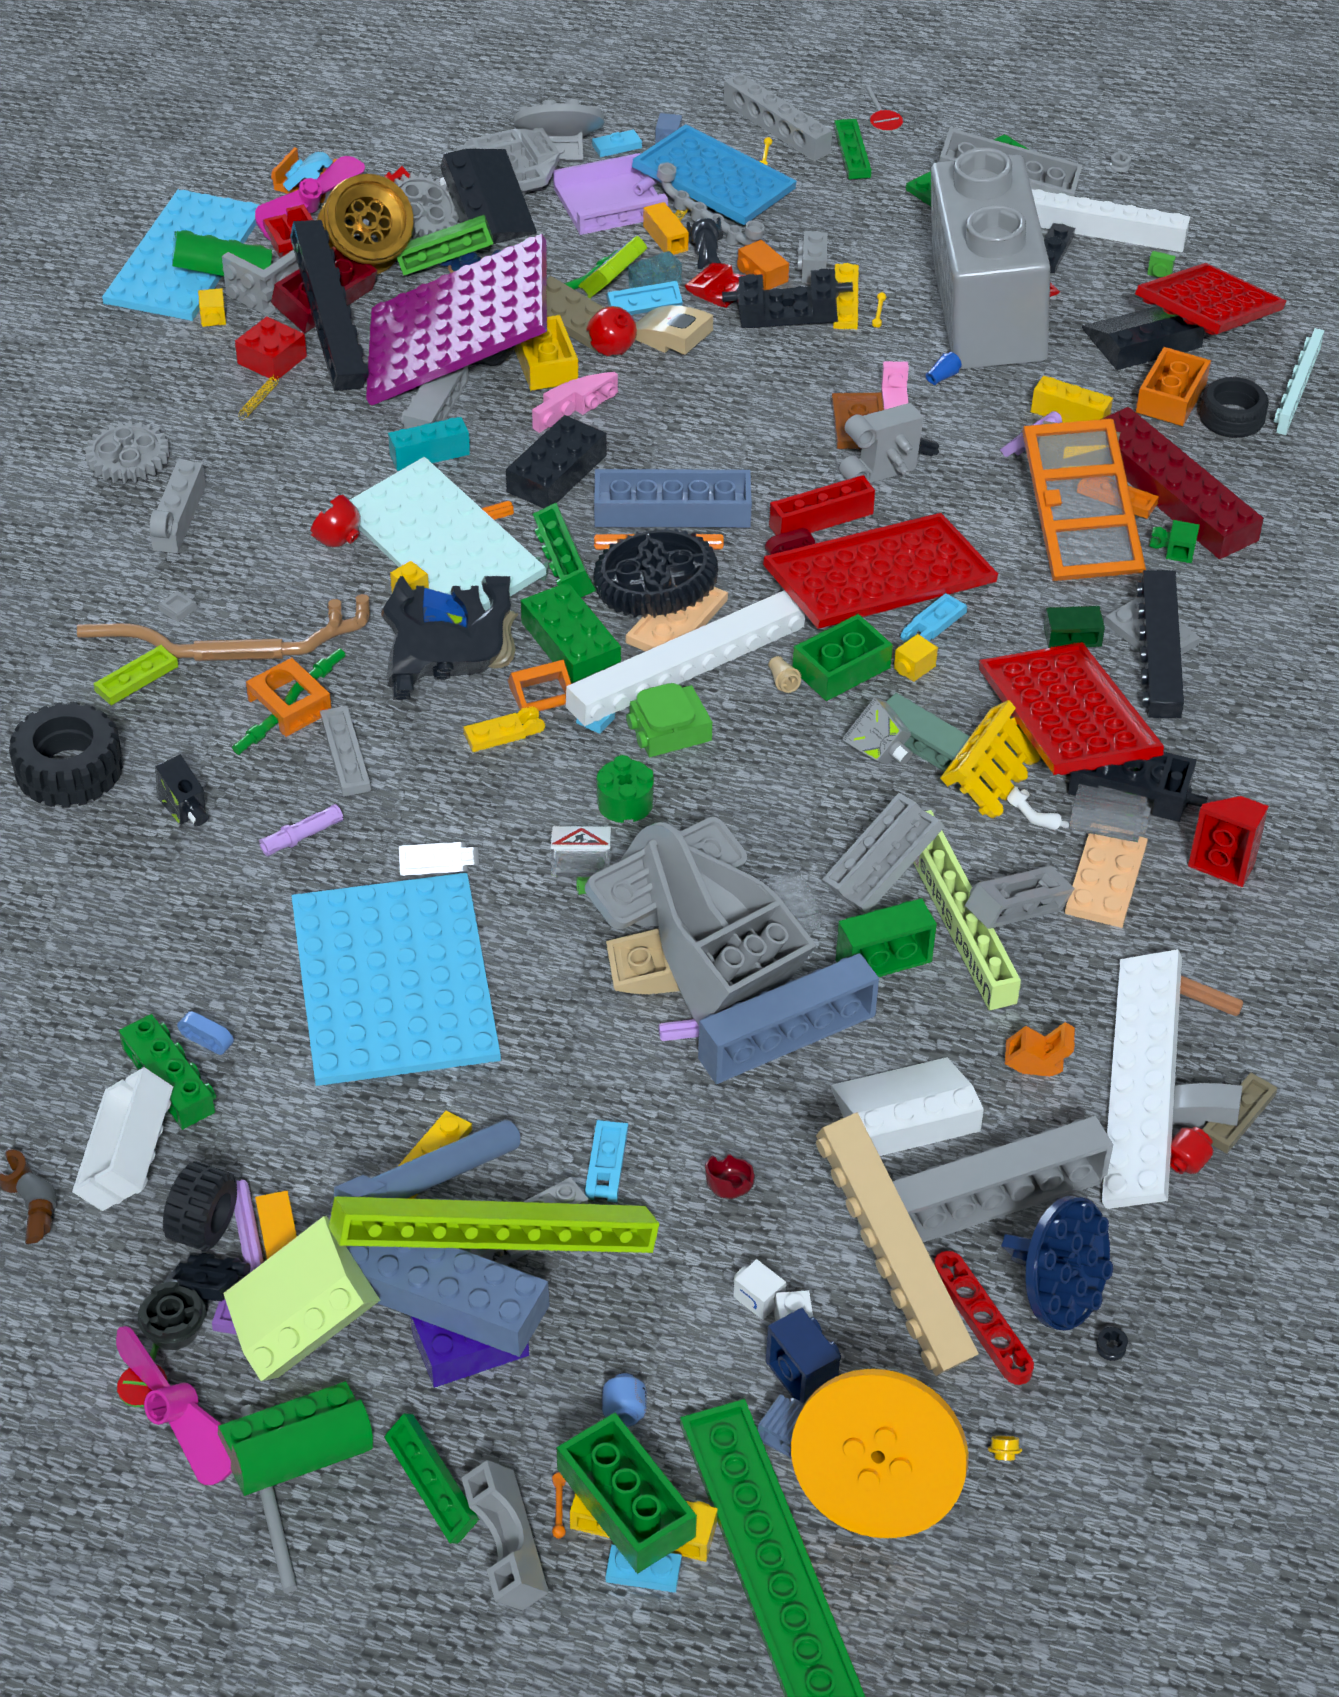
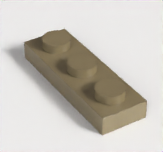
[1202,1072,1278,1154]

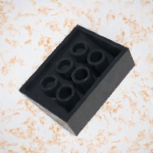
[440,149,537,244]
[1082,306,1205,370]

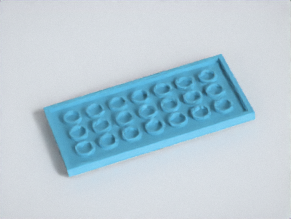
[102,189,259,321]

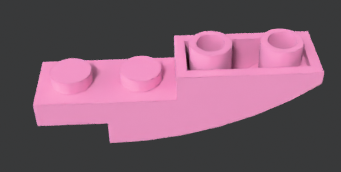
[532,372,618,433]

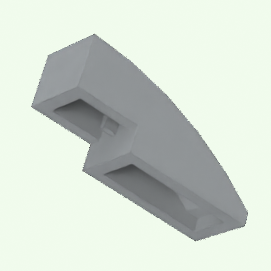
[1173,1083,1243,1129]

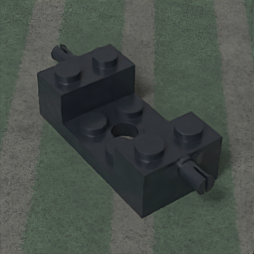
[722,269,853,328]
[1068,752,1208,822]

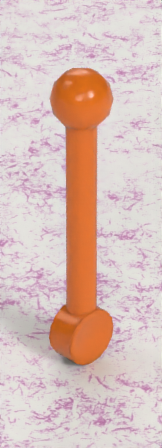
[552,1472,566,1539]

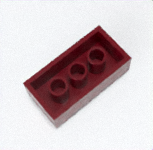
[271,246,377,333]

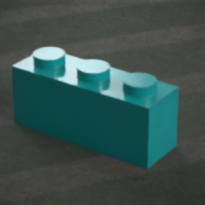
[388,417,470,471]

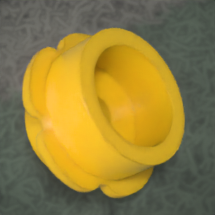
[988,1436,1022,1461]

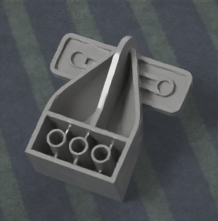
[585,817,817,1025]

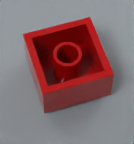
[235,316,307,382]

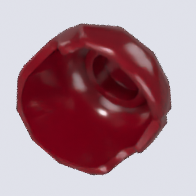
[705,1154,755,1199]

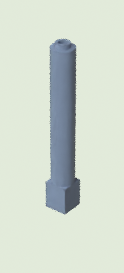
[334,1120,520,1199]

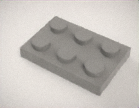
[1104,598,1200,655]

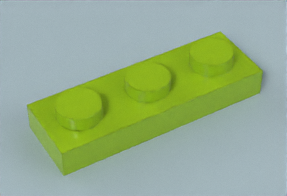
[93,645,178,705]

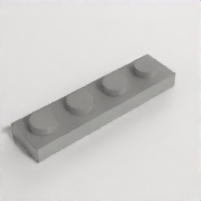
[320,706,371,797]

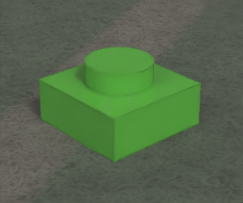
[1147,251,1176,278]

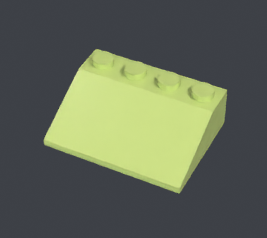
[223,1216,380,1381]

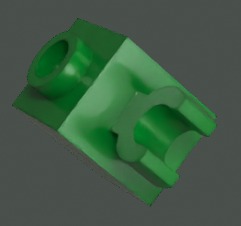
[1150,520,1200,563]

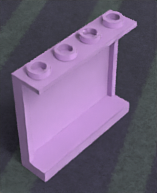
[553,153,668,235]

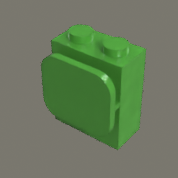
[626,683,713,758]

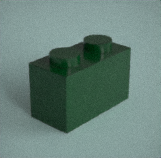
[1043,606,1105,648]

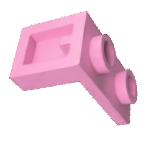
[881,361,909,410]

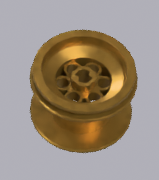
[317,174,414,274]

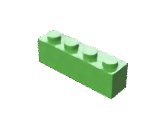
[397,215,493,276]

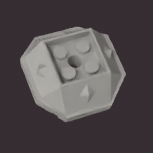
[457,128,559,196]

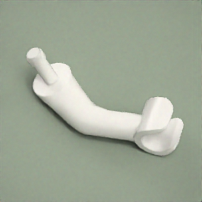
[1007,787,1069,830]

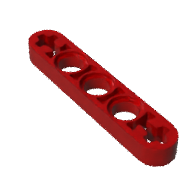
[934,1251,1034,1385]

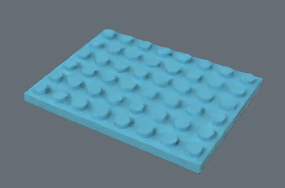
[291,873,501,1086]

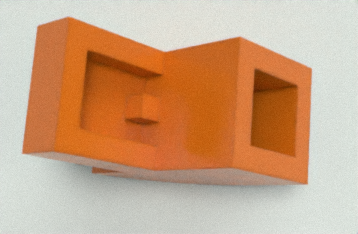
[1005,1022,1075,1077]

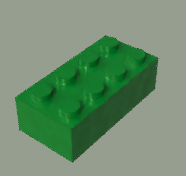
[521,582,621,684]
[556,1412,697,1574]

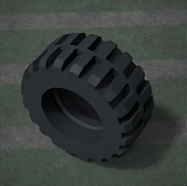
[9,702,123,808]

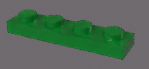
[834,119,871,179]
[384,1413,480,1544]

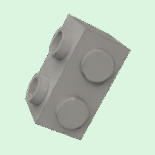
[797,231,828,283]

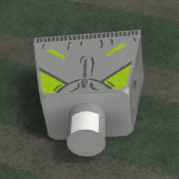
[842,697,913,765]

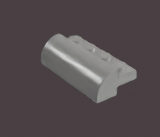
[822,793,945,913]

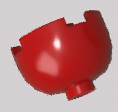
[586,306,637,357]
[310,494,361,548]

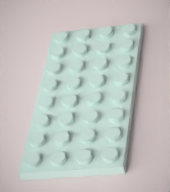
[350,457,546,611]

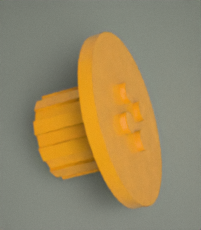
[791,1369,968,1538]

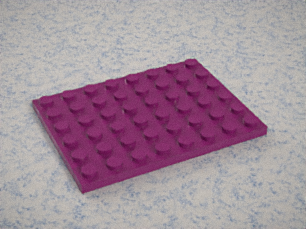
[366,234,547,405]

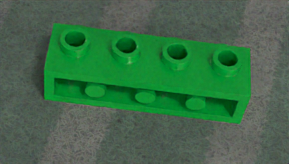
[533,503,596,598]
[119,1014,216,1130]

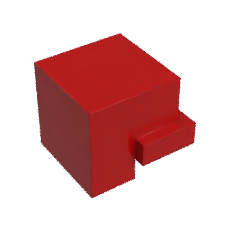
[263,204,313,258]

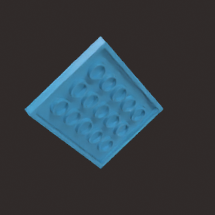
[632,124,797,225]

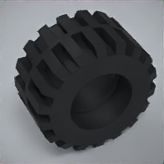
[163,1161,237,1251]

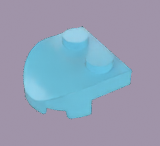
[282,152,333,191]

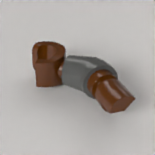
[0,1150,57,1244]

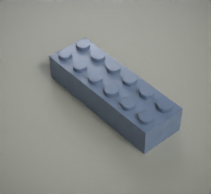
[594,469,752,528]
[698,953,879,1084]
[347,1246,550,1357]

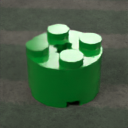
[596,755,654,823]

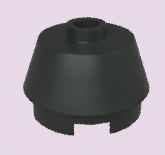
[138,1282,205,1350]

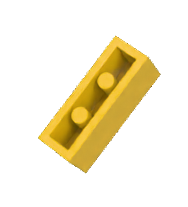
[1031,375,1113,423]

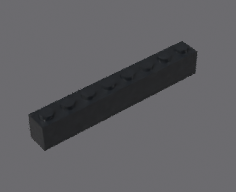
[290,220,369,391]

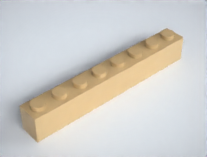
[816,1112,979,1376]

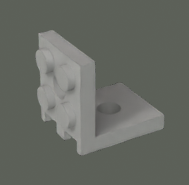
[222,250,299,317]

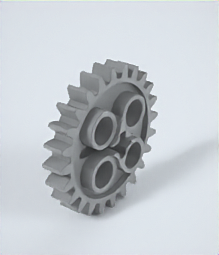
[394,172,459,239]
[85,421,170,484]

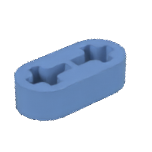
[177,1011,234,1055]

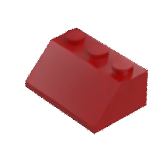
[1188,796,1269,887]

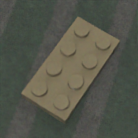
[547,276,604,353]

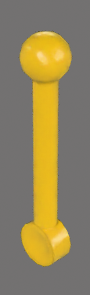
[760,137,772,166]
[872,292,886,327]

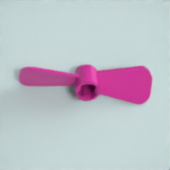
[255,156,365,240]
[116,1326,232,1485]

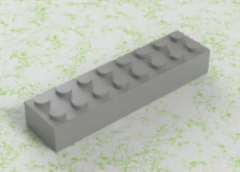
[857,1116,1114,1259]

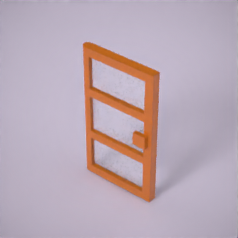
[1022,419,1146,581]

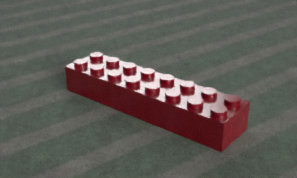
[1100,406,1264,560]

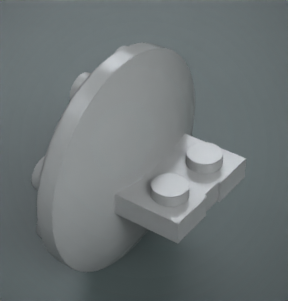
[514,100,604,162]

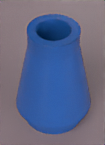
[926,352,962,385]

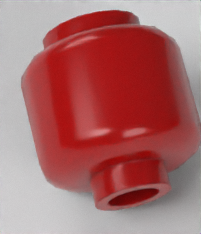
[1170,1127,1214,1174]

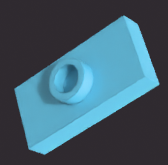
[592,129,642,157]

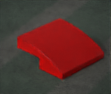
[685,263,746,308]

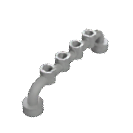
[657,163,765,245]

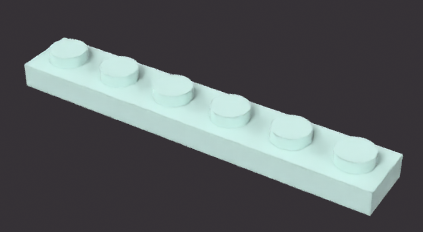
[1274,328,1324,435]

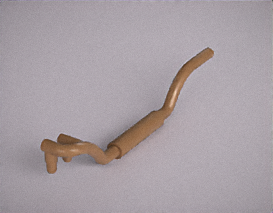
[77,594,370,661]

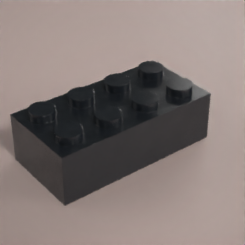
[506,415,607,509]

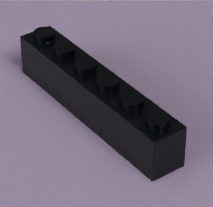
[1136,570,1184,718]

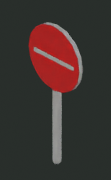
[867,86,903,132]

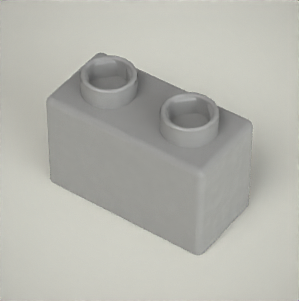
[931,148,1050,369]

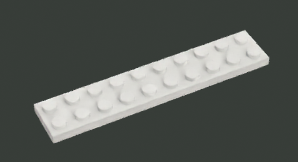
[1102,949,1182,1209]

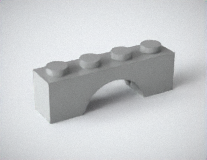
[461,1460,549,1611]

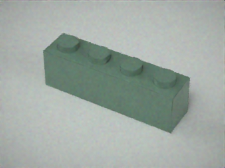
[886,693,974,772]

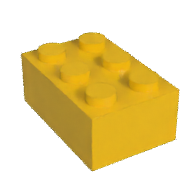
[514,315,578,391]

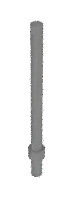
[240,1405,297,1593]

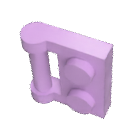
[1000,411,1062,457]

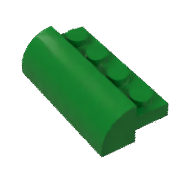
[172,230,272,276]
[218,1381,373,1496]

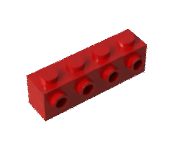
[769,475,875,535]

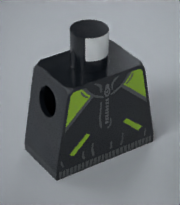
[155,754,209,826]

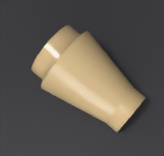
[768,656,801,693]

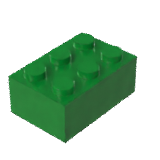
[793,614,893,701]
[835,898,937,977]

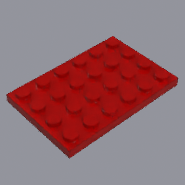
[1135,263,1286,335]

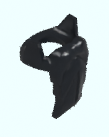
[686,217,723,269]

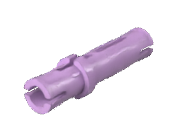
[259,804,343,856]

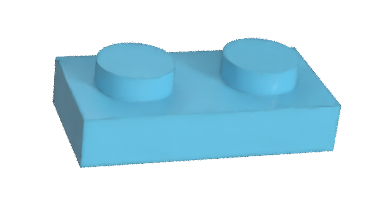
[606,1544,682,1593]

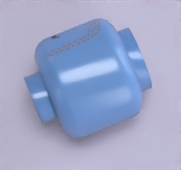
[602,1373,647,1427]

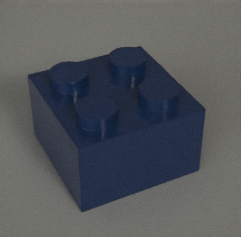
[766,1307,841,1405]

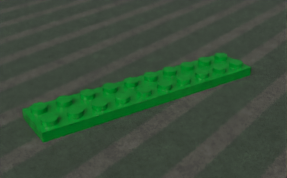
[680,1399,865,1697]

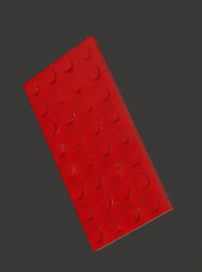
[763,513,998,629]
[979,642,1164,775]

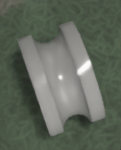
[1110,152,1131,172]

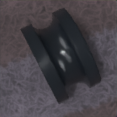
[1096,1327,1128,1361]

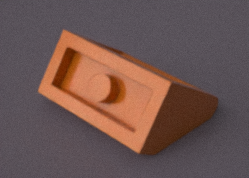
[508,660,571,711]

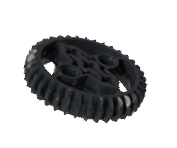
[593,528,719,619]

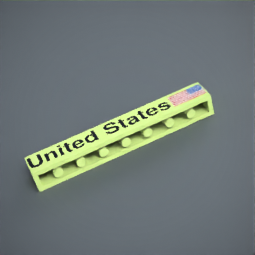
[913,810,1021,1011]

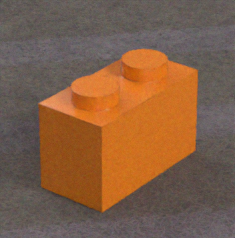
[737,240,789,290]

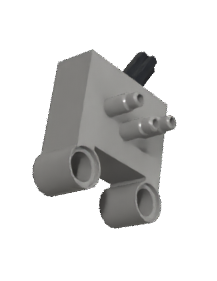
[839,403,939,483]

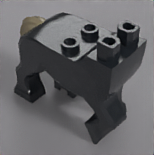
[381,576,518,700]

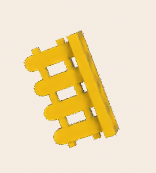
[940,700,1040,818]

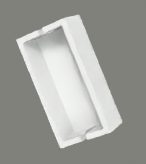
[72,1067,173,1211]

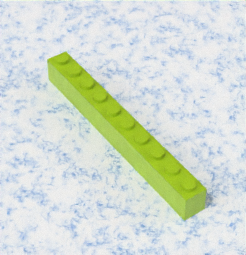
[329,1196,660,1253]

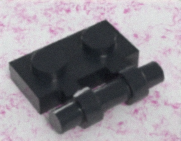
[163,1253,250,1302]

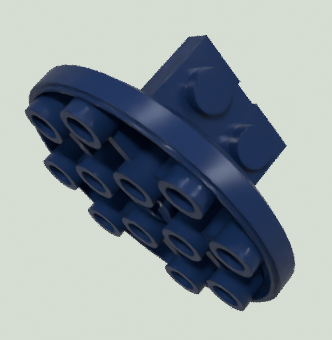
[1001,1196,1113,1331]

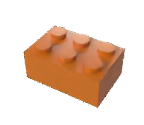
[1136,347,1211,426]

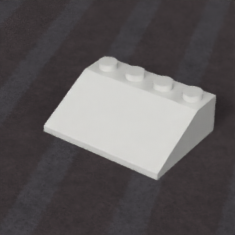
[831,1057,984,1156]

